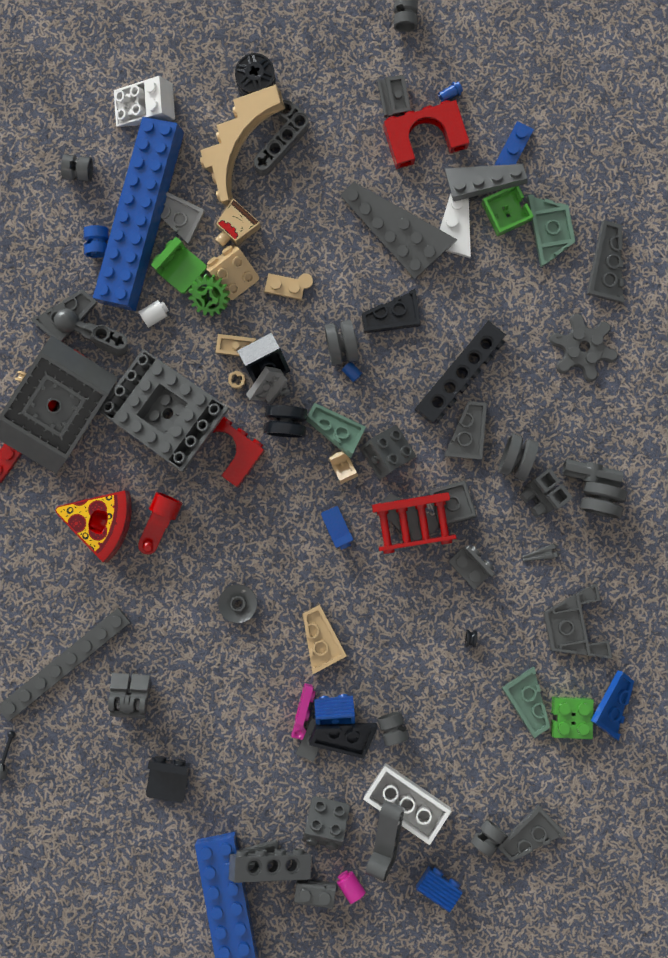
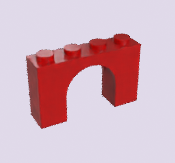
[383,100,469,169]
[212,417,265,488]

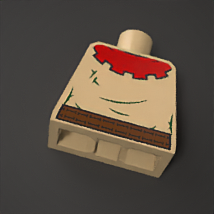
[215,199,261,247]

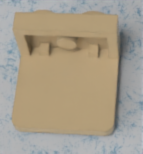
[206,245,259,300]

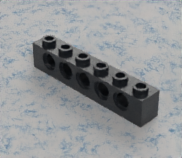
[415,320,506,424]

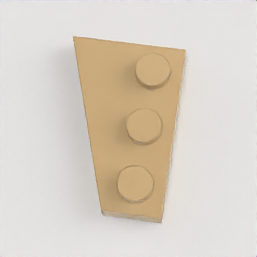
[303,604,347,674]

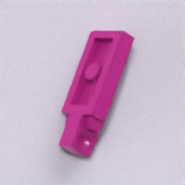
[291,683,315,740]

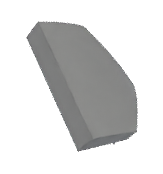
[246,366,290,405]

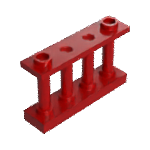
[371,492,457,554]

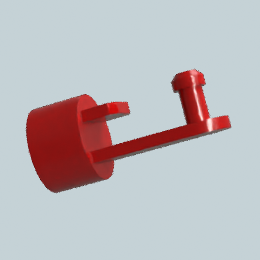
[138,492,183,555]

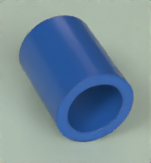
[342,362,363,382]

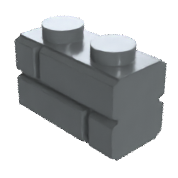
[294,879,336,909]

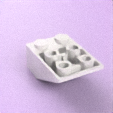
[114,76,175,127]

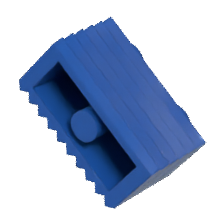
[314,694,355,725]
[416,866,463,913]

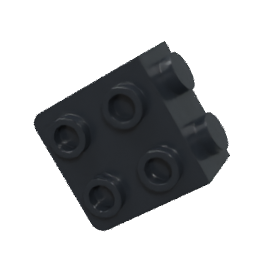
[146,756,191,803]

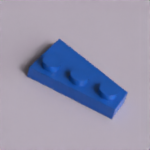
[591,670,634,741]

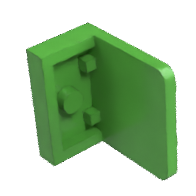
[151,237,207,294]

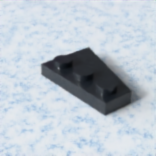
[362,289,421,334]
[309,723,378,759]

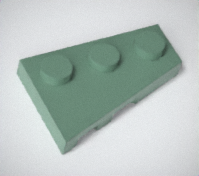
[306,403,366,458]
[501,667,550,738]

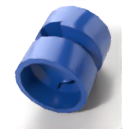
[84,225,109,258]

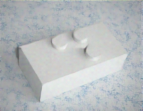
[363,763,452,845]

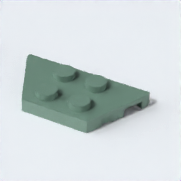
[527,194,576,267]

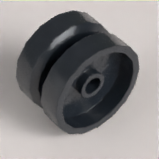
[263,405,307,438]

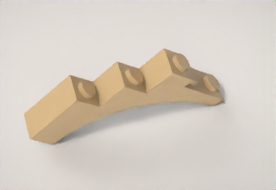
[200,85,285,206]

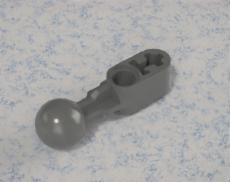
[54,308,128,356]

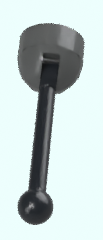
[0,731,16,779]

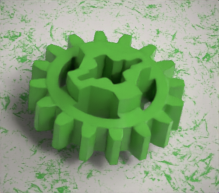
[188,274,230,316]

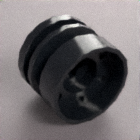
[235,53,276,97]

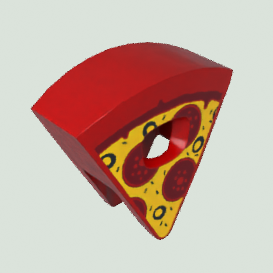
[55,490,132,562]

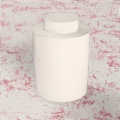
[138,300,169,328]

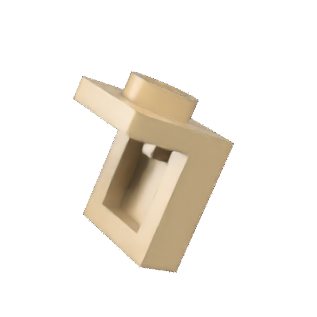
[329,451,358,484]

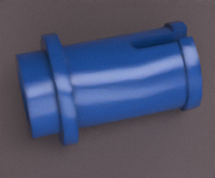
[438,81,463,102]

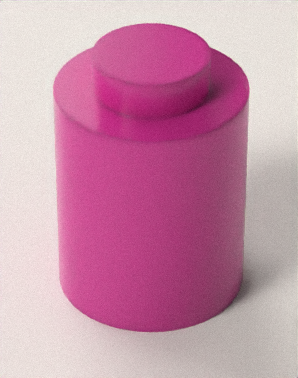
[337,870,366,904]

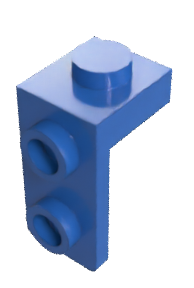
[321,506,353,550]

